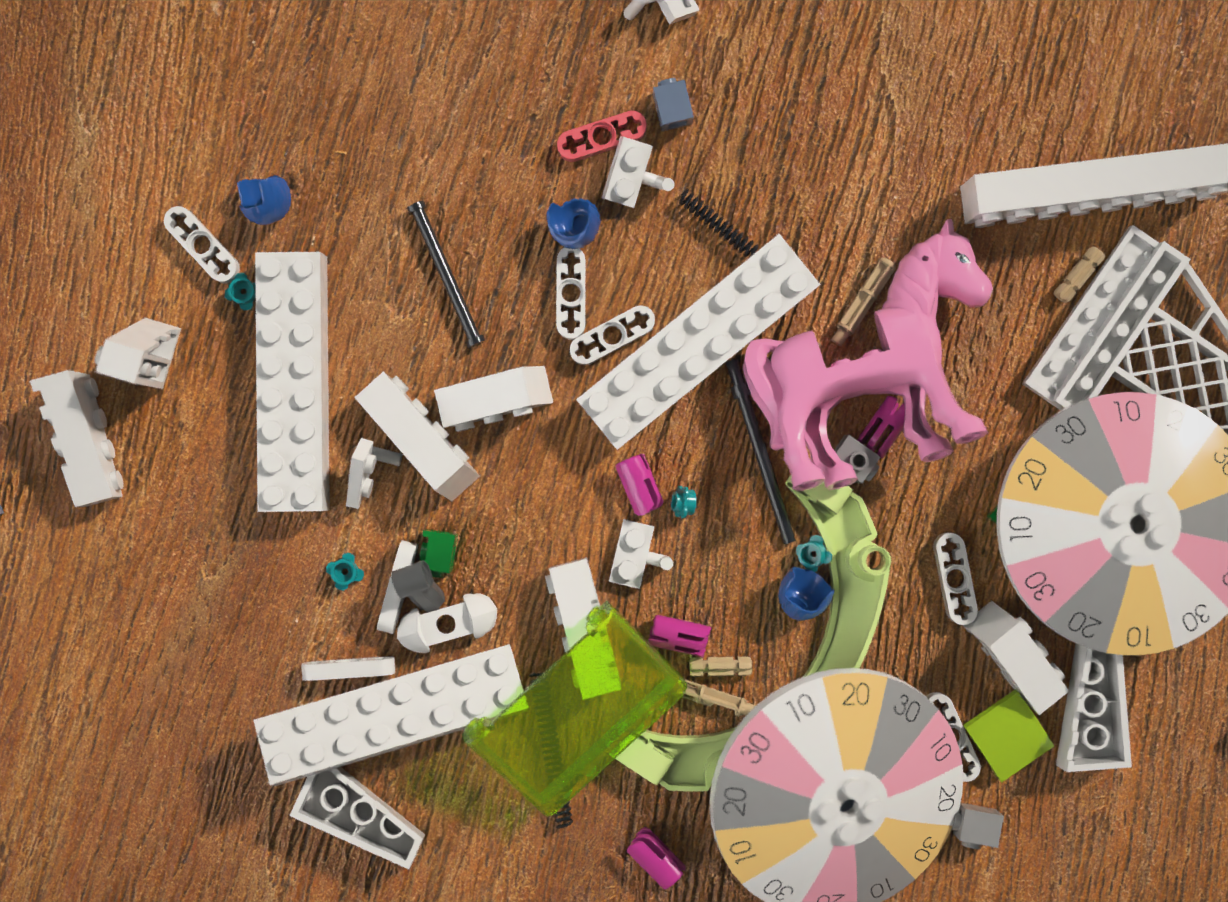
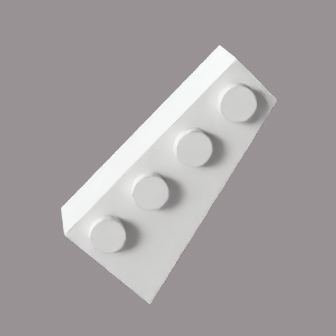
[30,370,124,507]
[354,372,480,501]
[545,557,621,699]
[1056,643,1132,772]
[290,767,425,869]

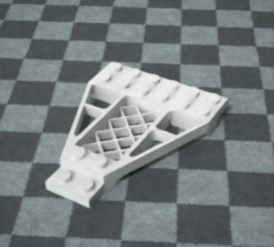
[1022,225,1228,435]

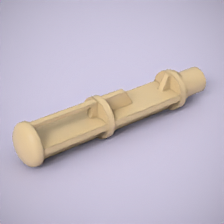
[831,258,896,347]
[662,674,756,717]

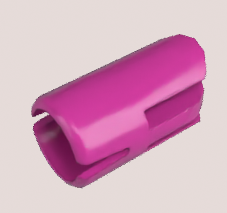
[857,396,905,459]
[615,453,663,516]
[649,615,711,657]
[627,827,686,889]

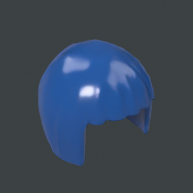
[237,175,291,225]
[546,198,601,249]
[778,567,834,621]

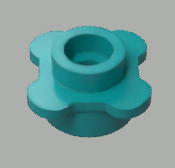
[224,273,256,311]
[671,486,697,518]
[796,535,832,572]
[326,553,364,591]

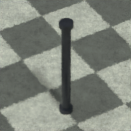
[407,201,486,348]

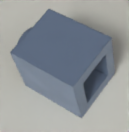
[652,78,694,132]

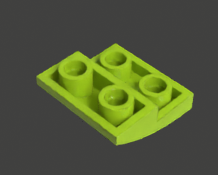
[963,689,1054,782]

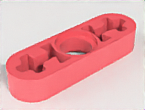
[557,111,647,162]

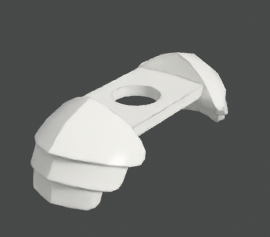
[397,593,497,653]

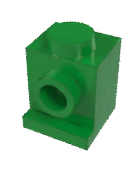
[420,529,458,578]

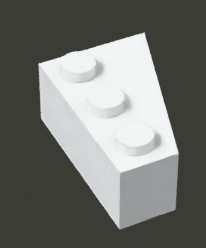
[95,318,181,389]
[434,366,553,432]
[963,601,1069,715]

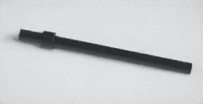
[725,358,796,544]

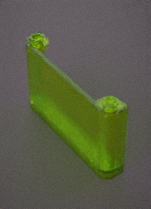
[462,601,687,817]

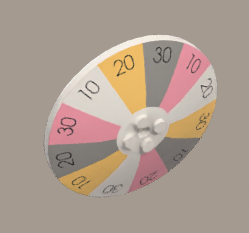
[997,392,1228,655]
[710,668,963,902]

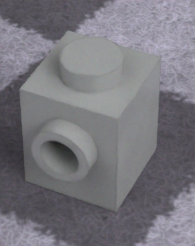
[834,435,880,483]
[952,803,1004,849]

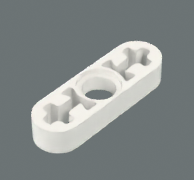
[164,206,240,283]
[556,247,586,340]
[570,306,655,365]
[933,533,978,625]
[377,540,418,634]
[301,656,395,681]
[926,692,981,782]

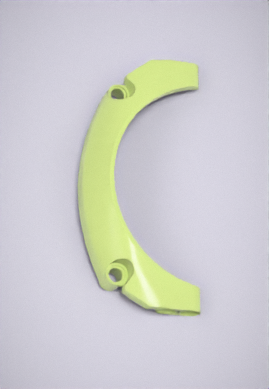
[608,475,891,791]

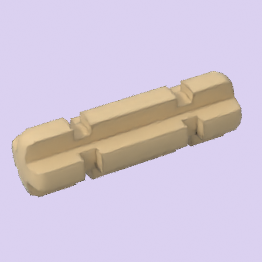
[1054,246,1105,303]
[689,656,752,676]

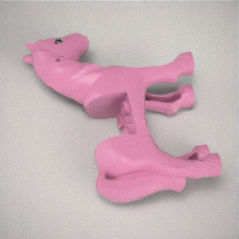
[743,219,993,491]

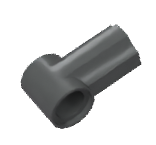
[391,560,445,612]

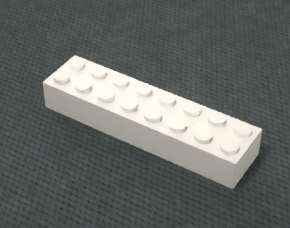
[960,143,1228,228]
[576,234,821,450]
[255,252,330,512]
[254,644,528,786]

